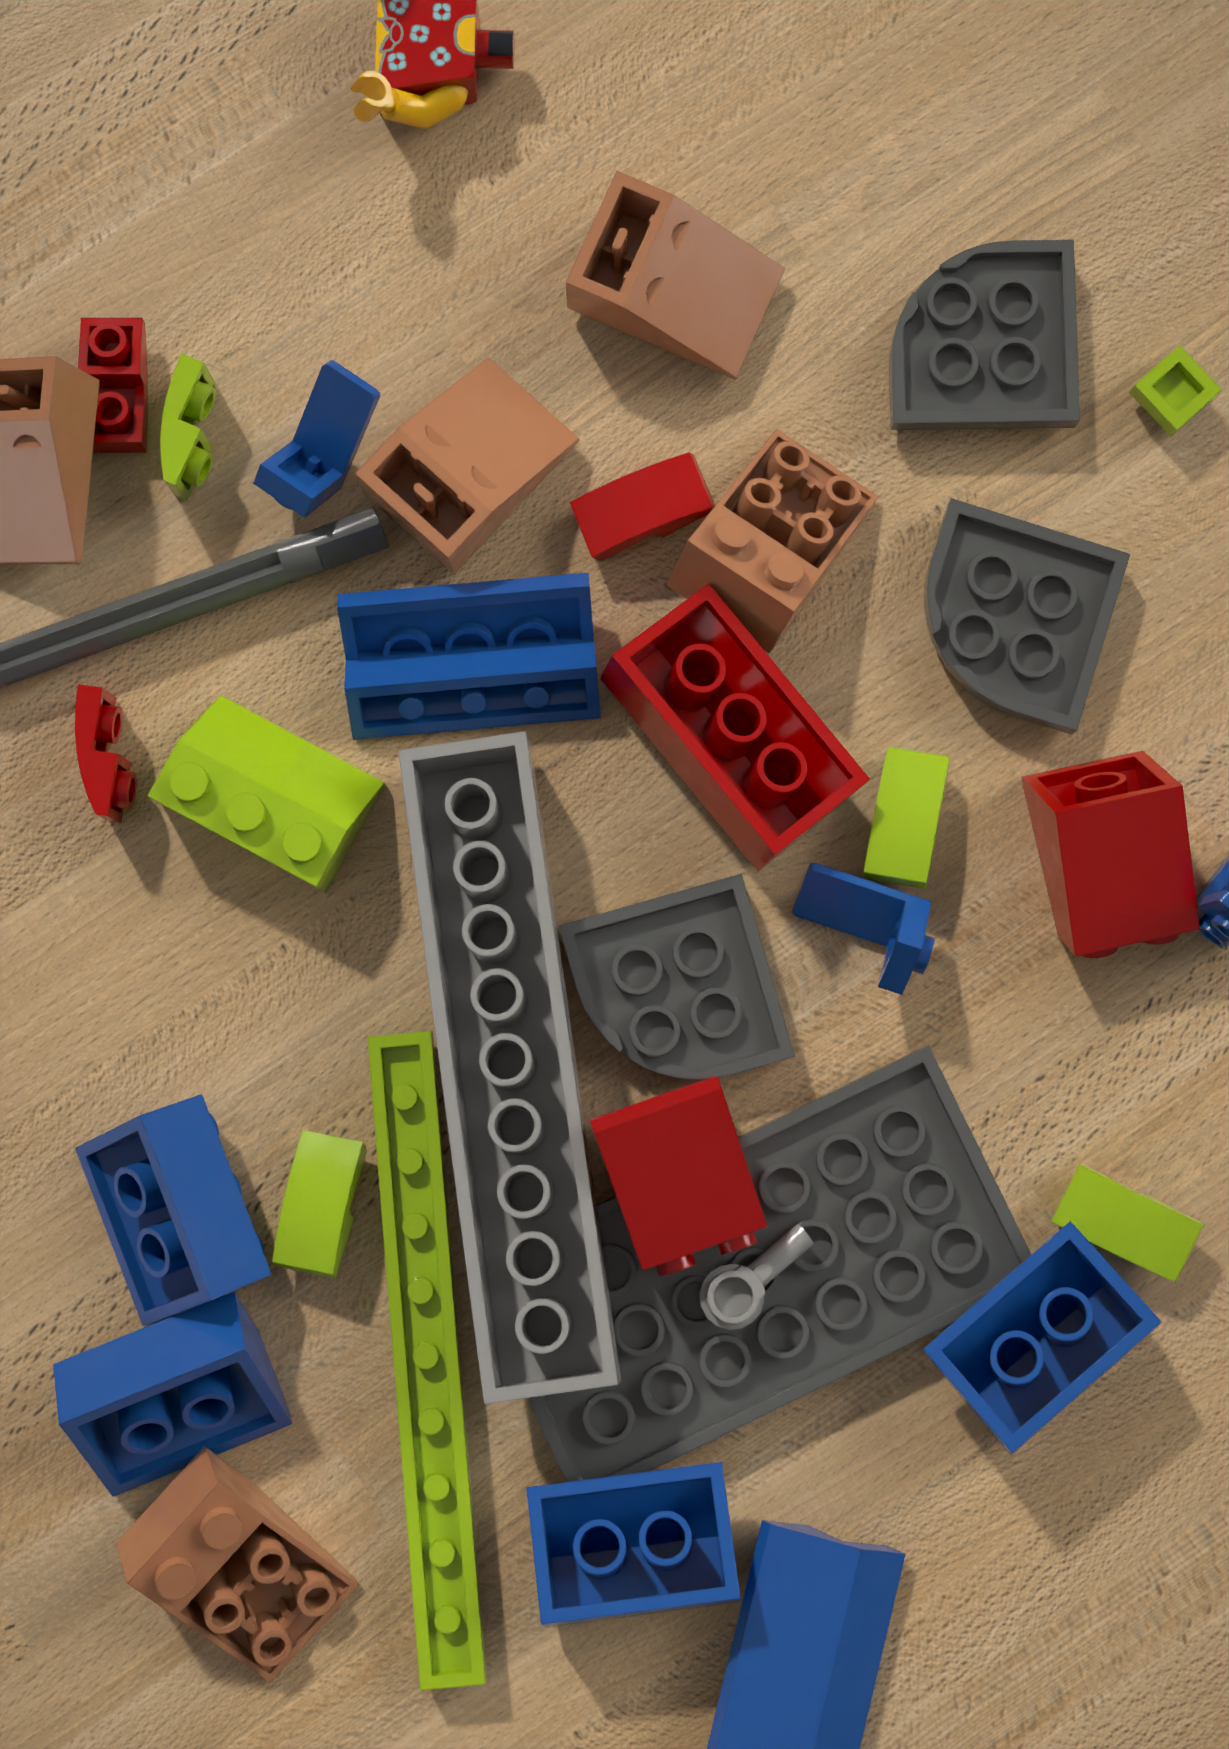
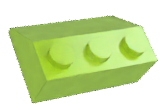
[147,695,385,893]

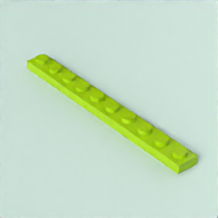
[367,1031,487,1691]

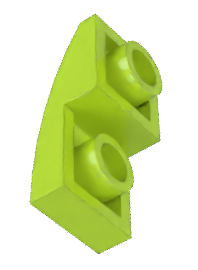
[160,353,216,501]
[863,747,950,889]
[272,1130,367,1279]
[1051,1164,1205,1282]

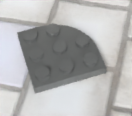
[889,240,1080,430]
[924,498,1130,735]
[559,873,795,1080]

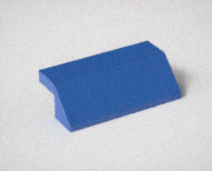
[337,573,601,740]
[707,1520,906,1749]

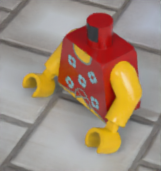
[350,0,515,129]

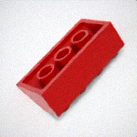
[600,583,870,872]

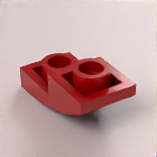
[78,317,148,453]
[570,452,715,561]
[75,684,137,823]

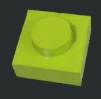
[1129,345,1222,437]

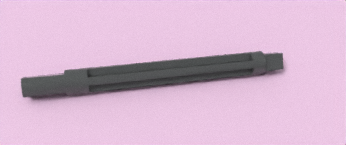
[0,507,390,689]

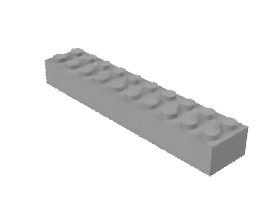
[398,731,621,1404]

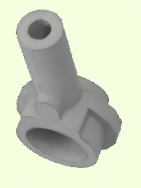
[699,1224,814,1330]

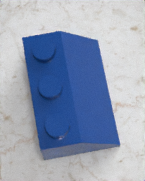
[75,1094,272,1326]
[923,1221,1161,1455]
[53,1291,292,1497]
[526,1462,741,1628]

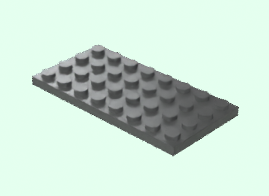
[528,1045,1032,1482]

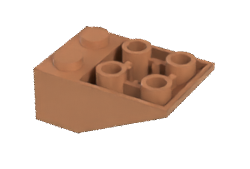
[566,170,785,380]
[0,356,99,565]
[355,357,579,575]
[666,429,879,654]
[116,1446,359,1682]

